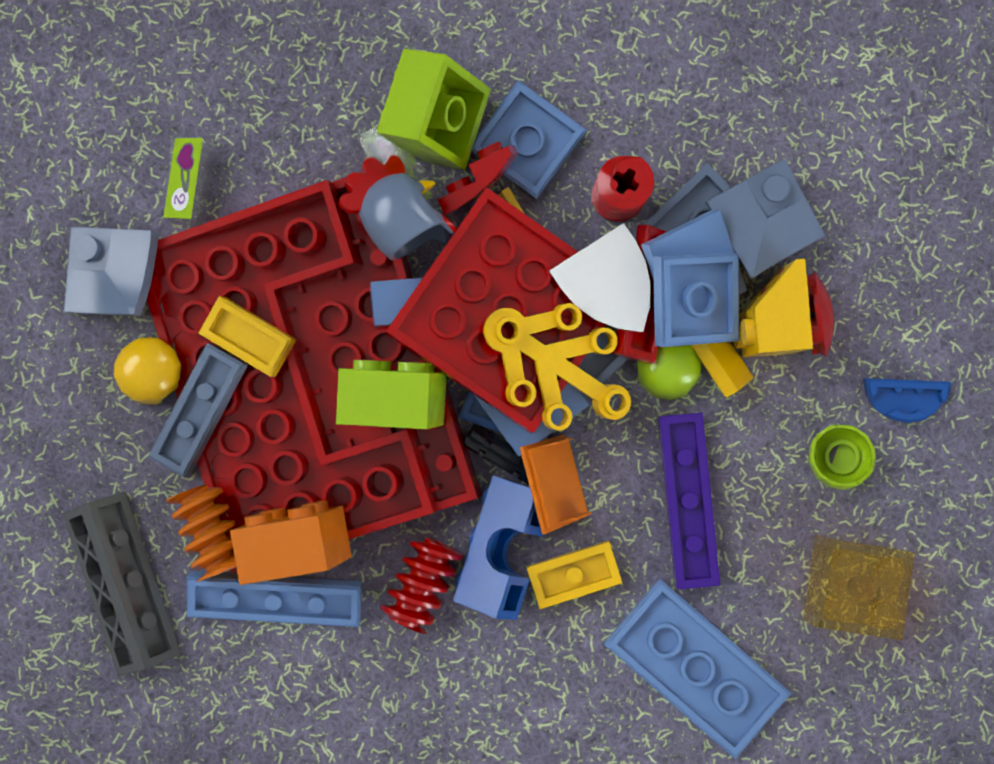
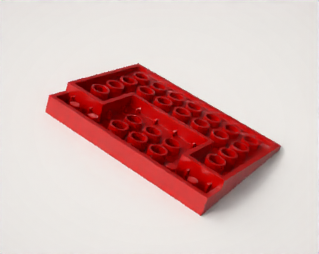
[147,171,482,574]

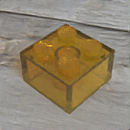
[803,535,915,640]

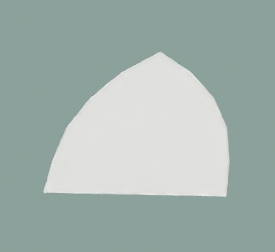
[550,223,651,332]

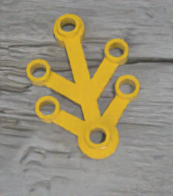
[483,303,631,431]

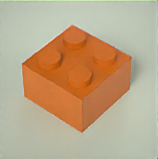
[230,500,352,585]

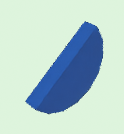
[863,378,952,423]

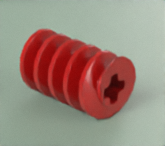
[591,156,654,222]
[380,535,464,634]

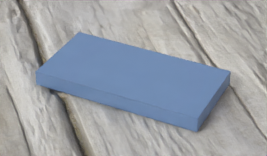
[604,578,792,759]

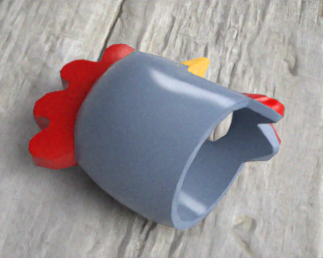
[339,155,457,261]

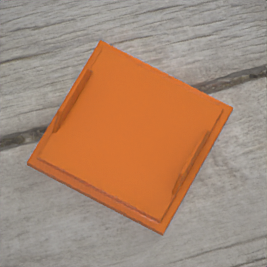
[519,434,592,535]

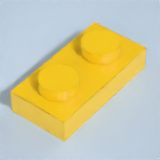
[526,540,622,609]

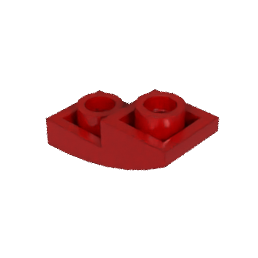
[437,141,518,215]

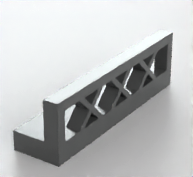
[62,491,181,676]

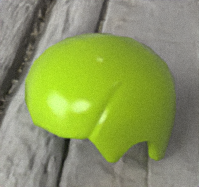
[637,345,702,401]
[808,425,876,490]

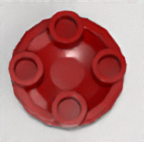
[807,271,835,357]

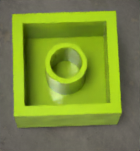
[376,49,491,170]
[336,360,447,429]

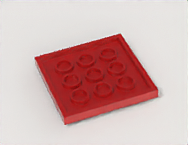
[385,187,607,434]

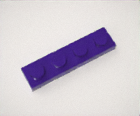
[658,412,720,590]

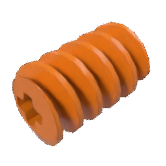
[166,484,236,582]

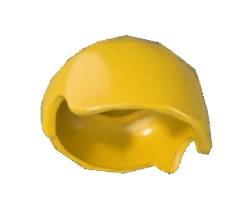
[114,337,181,405]

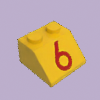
[734,259,813,358]

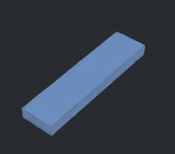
[187,571,362,627]

